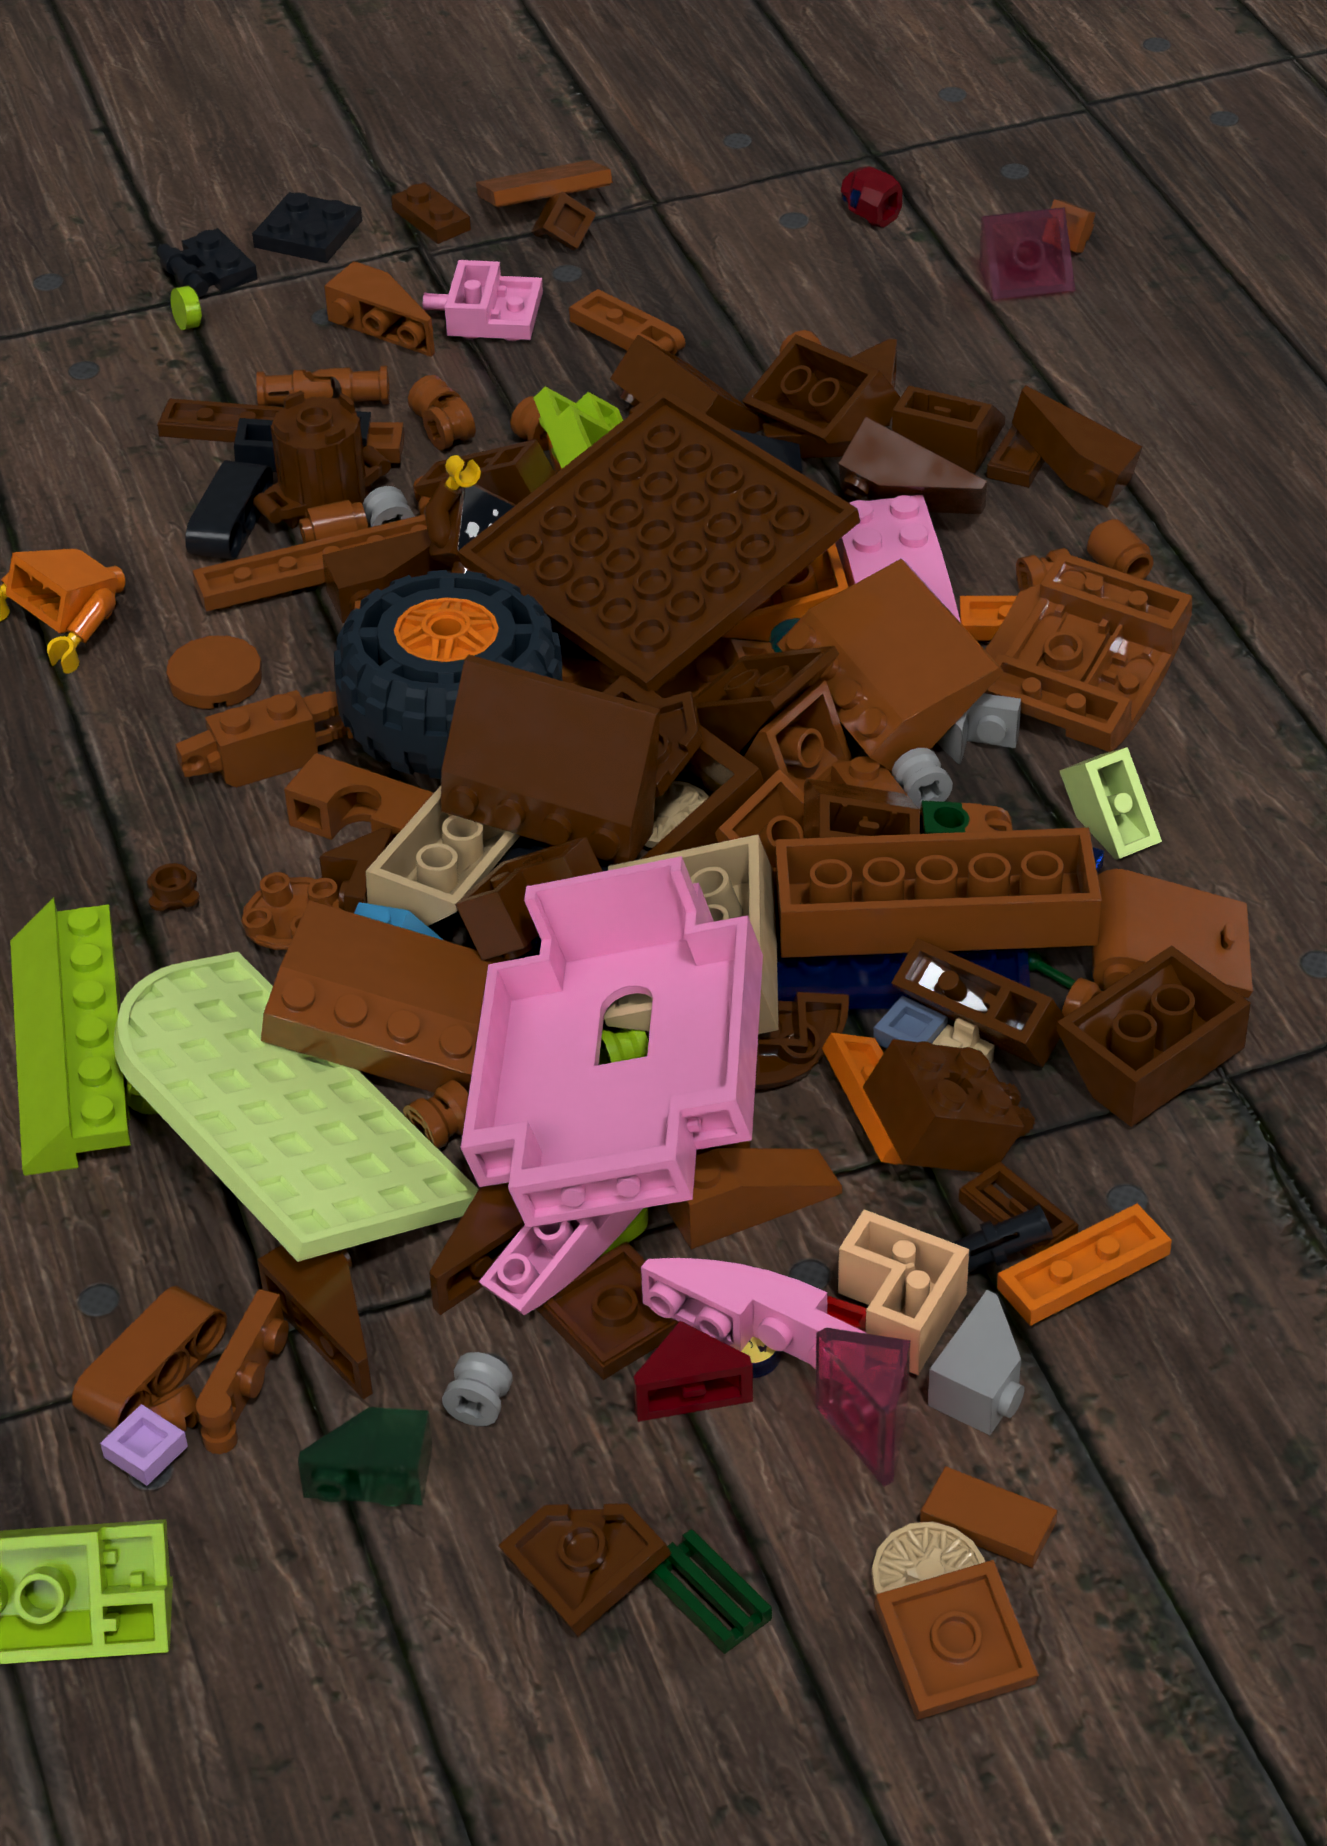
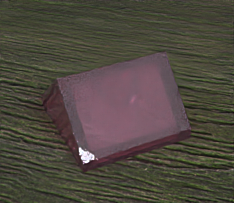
[979,207,1075,301]
[816,1327,911,1487]

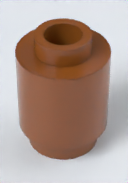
[299,500,368,543]
[1087,519,1153,579]

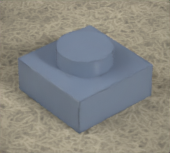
[873,996,948,1049]

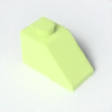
[1059,747,1162,860]

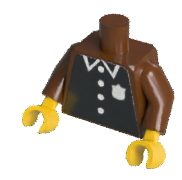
[424,455,516,573]

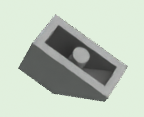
[928,1290,1025,1435]

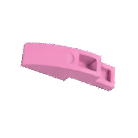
[479,1208,643,1315]
[641,1258,866,1385]

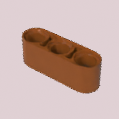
[72,1285,227,1430]

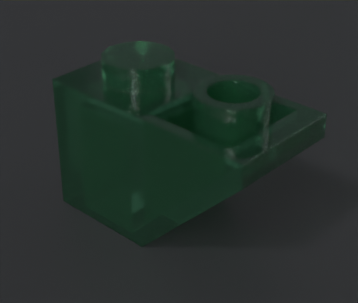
[298,1407,433,1506]

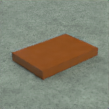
[476,160,613,207]

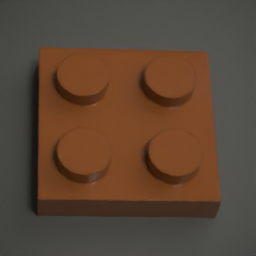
[873,1560,1039,1720]

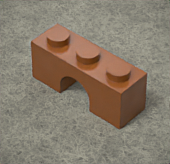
[284,753,434,840]

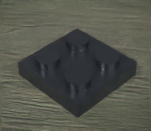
[252,192,363,263]

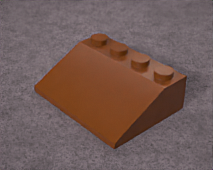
[777,559,1004,772]
[261,900,509,1093]

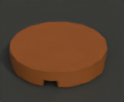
[166,635,262,709]

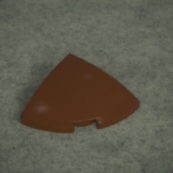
[755,992,849,1089]

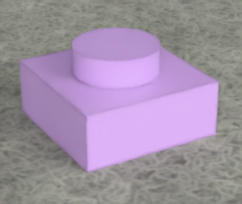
[100,1404,188,1486]

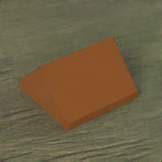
[744,679,852,792]
[715,769,804,901]

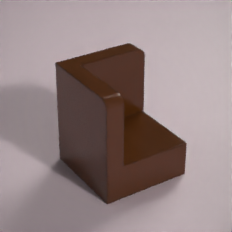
[531,192,597,251]

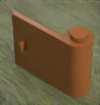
[1092,869,1253,998]

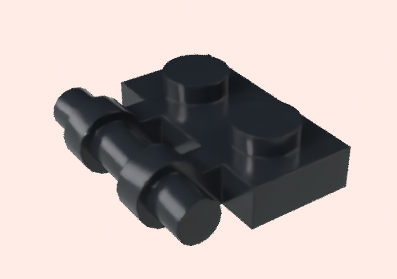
[157,228,258,296]

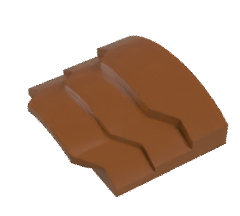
[984,552,1192,752]

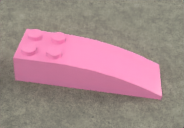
[835,495,961,623]

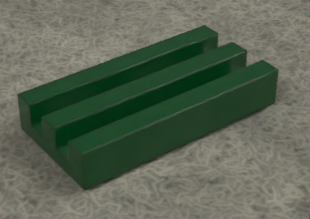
[647,1529,772,1654]

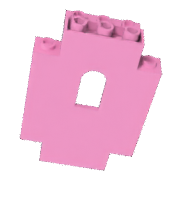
[461,856,763,1228]

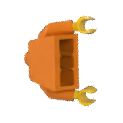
[0,549,125,674]

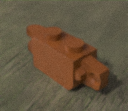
[175,690,347,788]

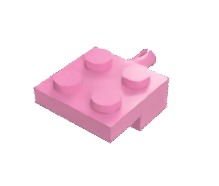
[423,260,543,341]

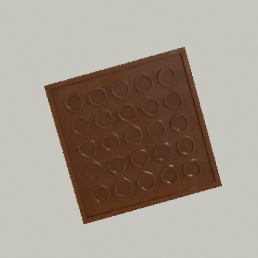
[457,389,860,692]

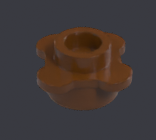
[147,863,200,911]

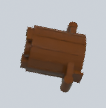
[253,391,391,529]

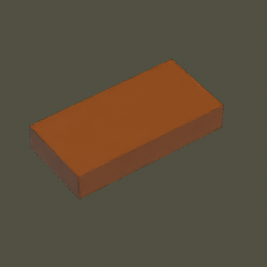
[920,1466,1058,1568]

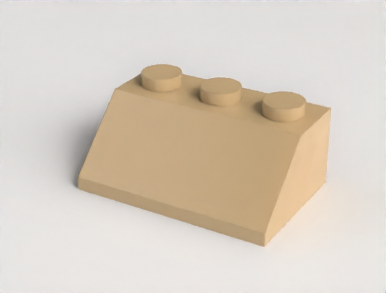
[366,786,520,926]

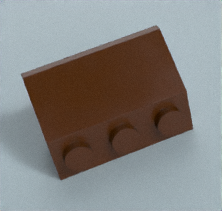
[742,334,901,444]
[610,335,768,434]
[1056,945,1251,1127]

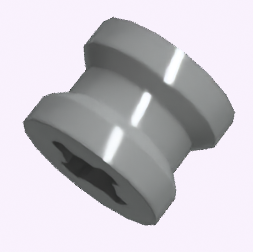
[363,486,415,527]
[892,748,953,809]
[442,1352,513,1426]

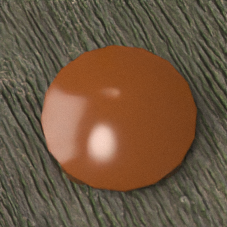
[241,872,342,950]

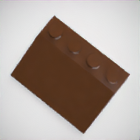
[441,654,660,864]

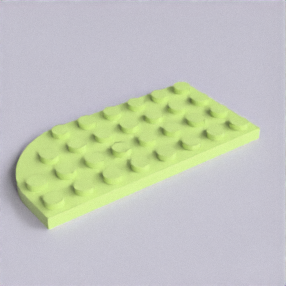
[113,951,479,1262]

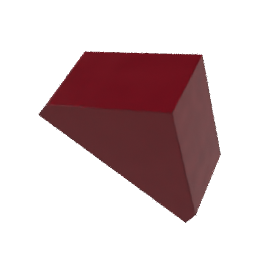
[634,1321,753,1422]

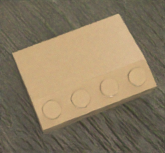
[604,834,779,1034]

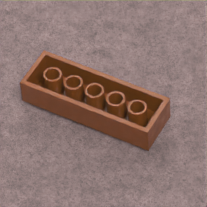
[775,827,1102,958]

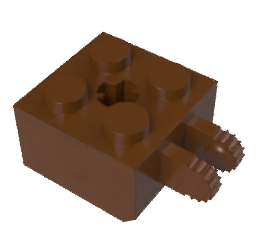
[863,1039,1035,1173]

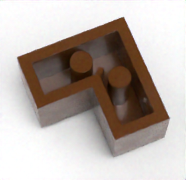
[455,836,603,960]

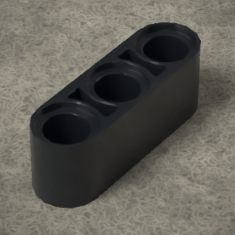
[185,460,273,560]

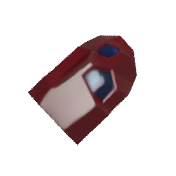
[841,166,903,228]

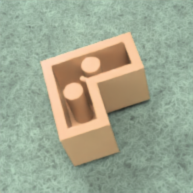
[838,1209,969,1375]

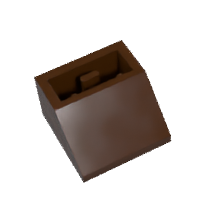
[892,385,1005,473]
[804,778,920,838]

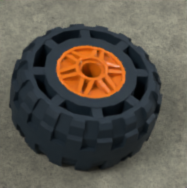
[334,570,562,779]

